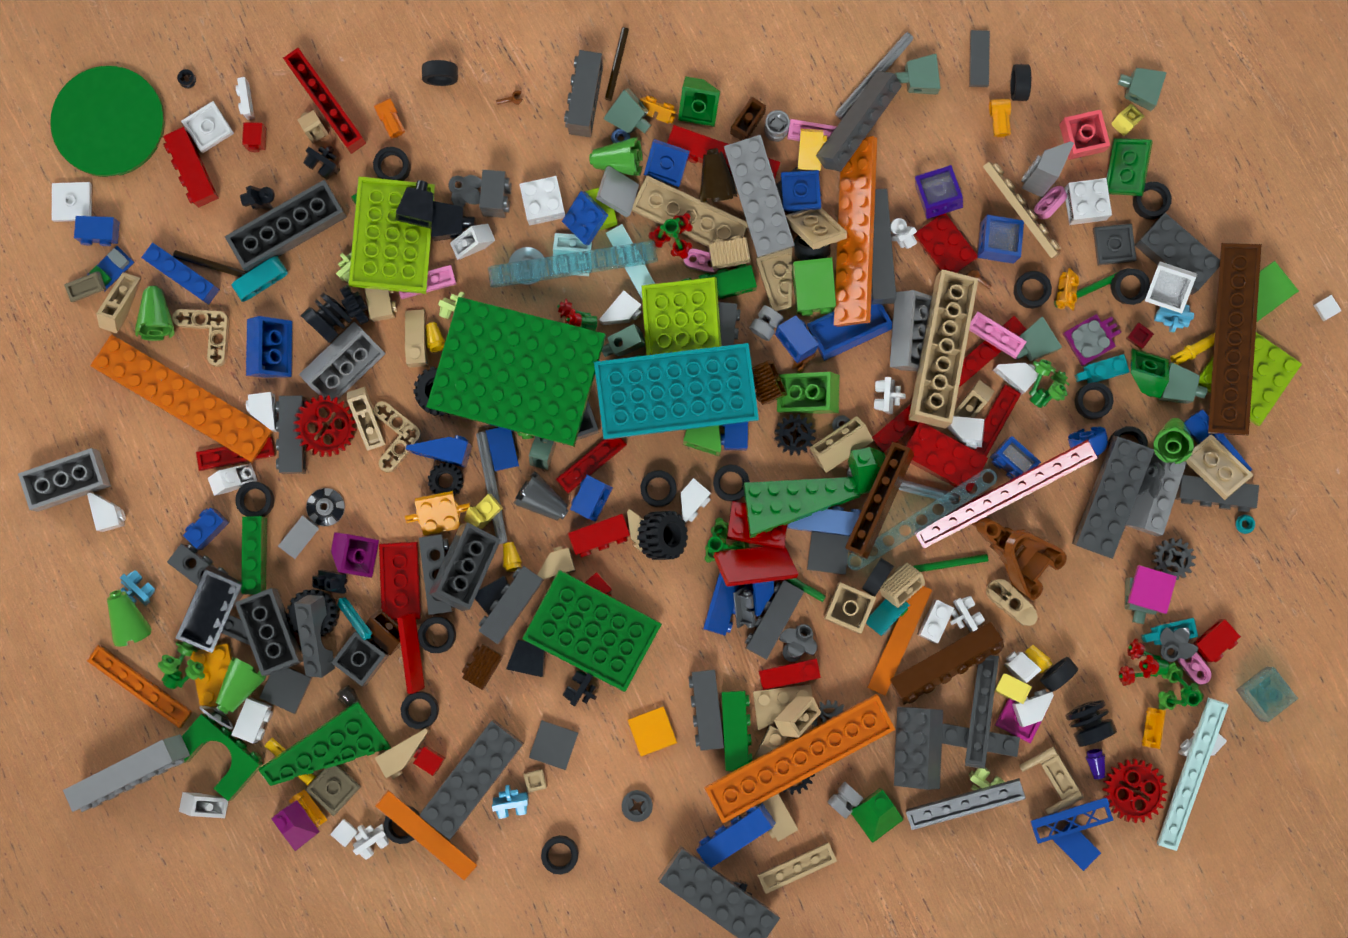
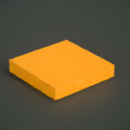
[627,706,677,757]

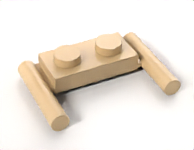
[1019,747,1084,815]

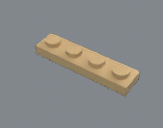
[758,842,837,894]

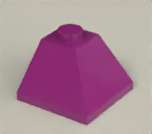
[331,532,379,578]
[271,800,320,851]

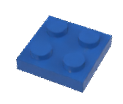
[644,139,690,187]
[781,170,821,211]
[562,191,608,245]

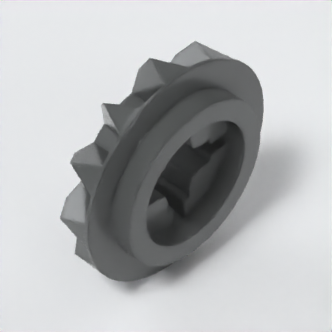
[622,790,653,822]

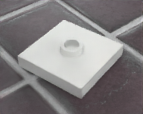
[181,101,234,153]
[52,182,92,222]

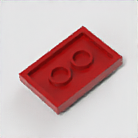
[914,213,978,273]
[726,501,787,549]

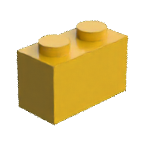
[798,129,827,171]

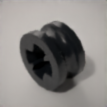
[177,69,196,89]

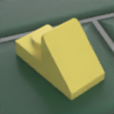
[1112,104,1144,136]
[464,494,503,530]
[995,673,1032,704]

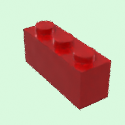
[568,514,630,558]

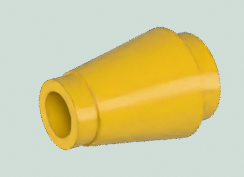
[426,322,445,352]
[503,542,522,572]
[1025,645,1053,674]

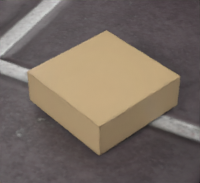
[523,769,547,793]

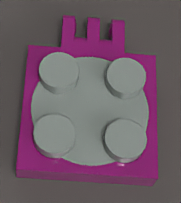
[1063,314,1122,366]

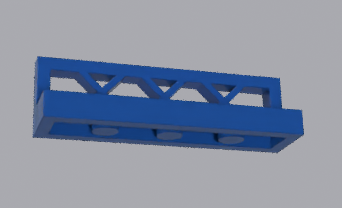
[1184,409,1252,471]
[1030,797,1114,844]

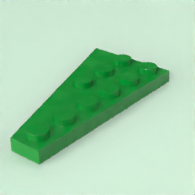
[743,477,860,538]
[259,701,391,786]

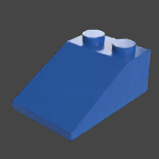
[406,435,472,468]

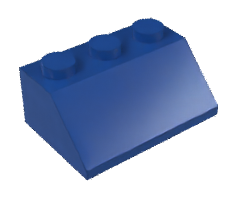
[246,316,292,378]
[703,573,744,636]

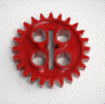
[293,395,357,457]
[1102,758,1168,823]

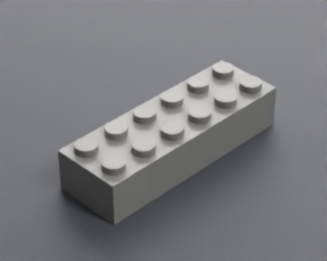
[724,135,794,258]
[63,734,190,812]

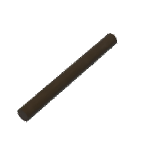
[605,27,629,101]
[173,250,247,277]

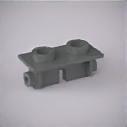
[733,586,756,628]

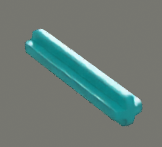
[337,597,372,640]

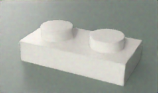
[236,77,255,120]

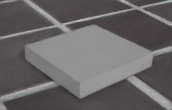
[596,166,639,217]

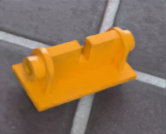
[640,95,678,124]
[1056,268,1079,311]
[1141,707,1166,749]
[289,789,327,828]

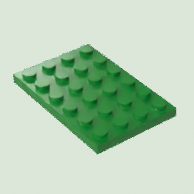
[522,569,662,692]

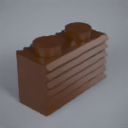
[730,97,766,141]
[752,360,787,405]
[366,609,401,656]
[462,644,504,690]

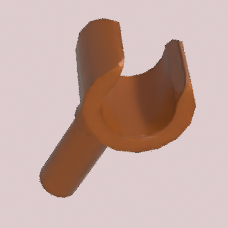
[496,90,523,105]
[966,270,991,289]
[792,353,816,373]

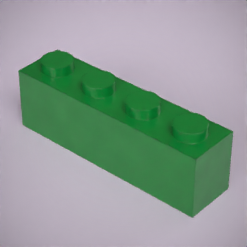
[681,264,757,300]
[241,516,267,595]
[721,691,753,771]

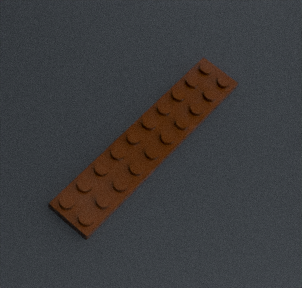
[1208,243,1262,436]

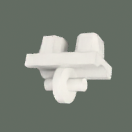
[890,218,917,249]
[874,377,906,414]
[950,596,985,632]
[353,824,389,860]

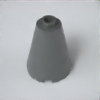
[513,472,569,521]

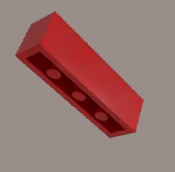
[163,127,219,208]

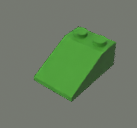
[777,372,840,414]

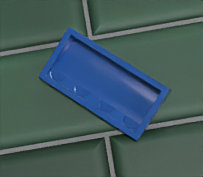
[807,304,892,361]

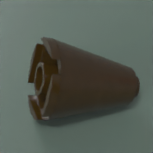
[700,148,738,202]

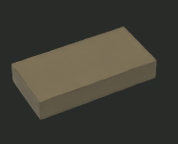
[64,272,106,302]

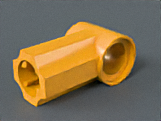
[989,99,1011,138]

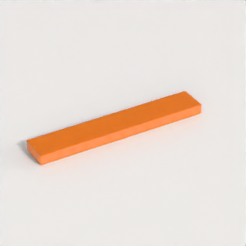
[867,586,932,696]
[87,645,193,728]
[375,790,477,881]

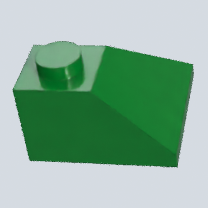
[678,76,720,127]
[1131,348,1169,398]
[847,447,885,495]
[851,788,904,843]

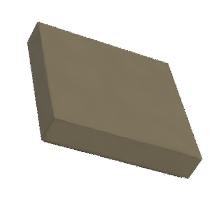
[305,765,361,816]

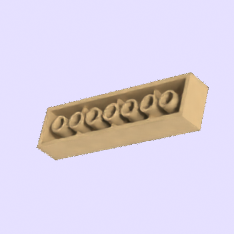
[909,269,978,429]

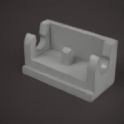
[278,515,319,559]

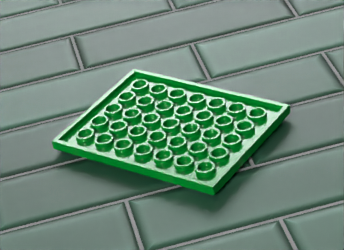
[426,297,606,447]

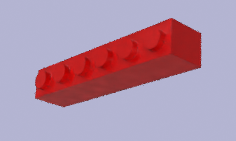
[283,48,366,154]
[667,125,781,180]

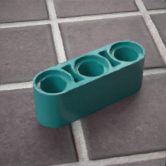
[231,256,288,302]

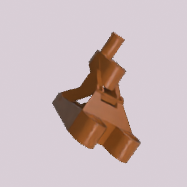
[972,517,1067,600]

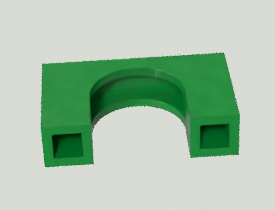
[182,713,264,801]

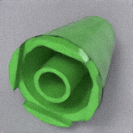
[589,137,643,176]
[135,286,175,341]
[1153,418,1194,464]
[107,590,152,647]
[215,657,266,714]

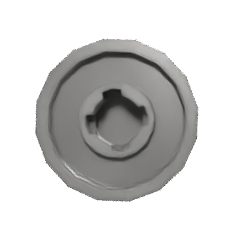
[764,110,790,142]
[749,305,784,341]
[827,781,864,819]

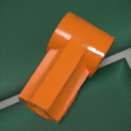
[374,98,405,139]

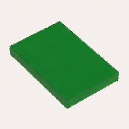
[1106,138,1153,196]

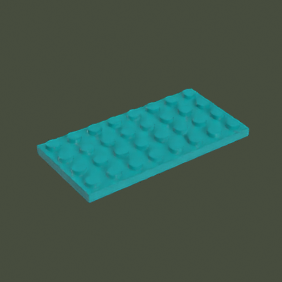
[594,343,759,440]

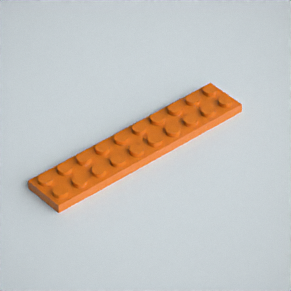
[834,136,877,327]
[90,334,273,463]
[704,694,895,823]

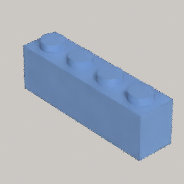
[787,506,862,536]

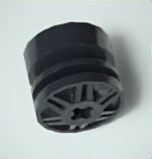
[300,292,352,343]
[1065,700,1117,747]

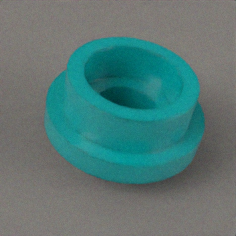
[1235,515,1255,534]

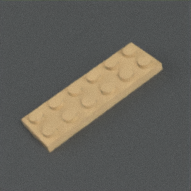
[983,162,1061,258]
[632,176,748,247]

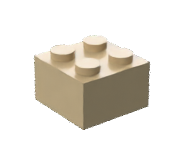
[823,582,876,634]

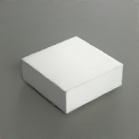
[1313,295,1341,321]
[330,819,359,847]

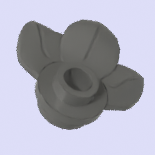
[448,175,481,207]
[1138,462,1165,498]
[779,624,817,658]
[1160,627,1198,662]

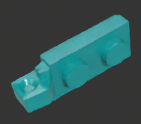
[1074,354,1130,383]
[1141,618,1198,645]

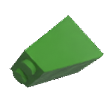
[792,257,836,316]
[1257,261,1299,322]
[683,426,721,456]

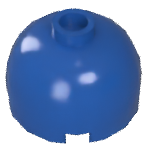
[1068,427,1108,459]

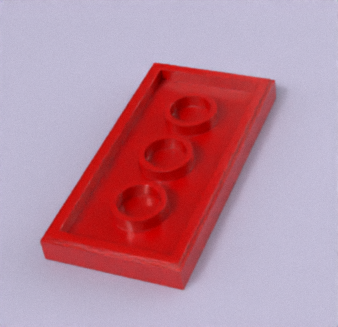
[379,542,421,620]
[713,546,799,587]

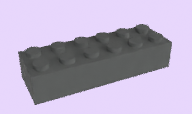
[224,180,347,273]
[1072,436,1155,559]
[419,720,524,840]
[658,846,780,938]

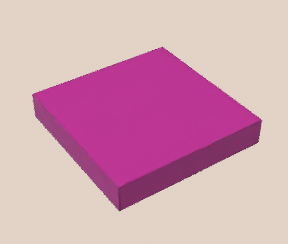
[1127,565,1177,614]
[995,698,1047,744]

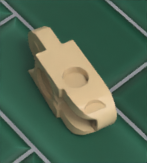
[986,579,1038,626]

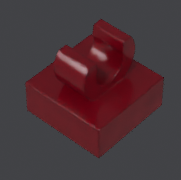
[1126,323,1154,350]

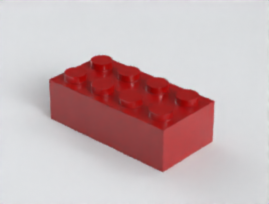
[906,422,988,494]

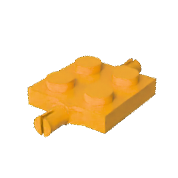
[405,491,471,536]

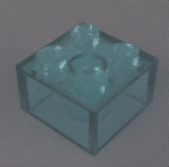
[1236,667,1298,722]

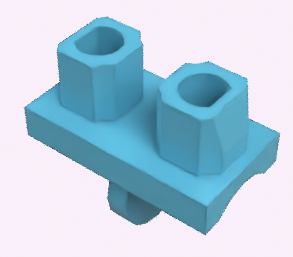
[1154,305,1194,333]
[120,570,155,606]
[492,785,528,819]

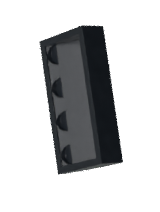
[176,565,242,653]

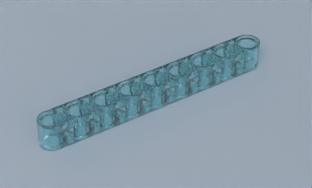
[487,241,658,288]
[847,468,997,570]

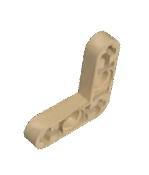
[172,309,229,367]
[374,401,421,473]

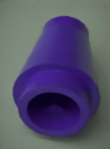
[1085,749,1105,779]

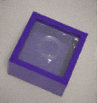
[915,165,963,219]

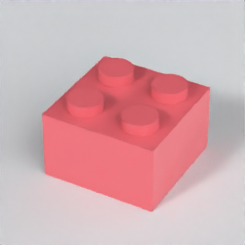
[1059,110,1110,160]

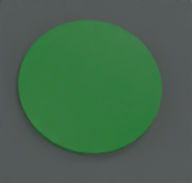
[50,66,165,177]

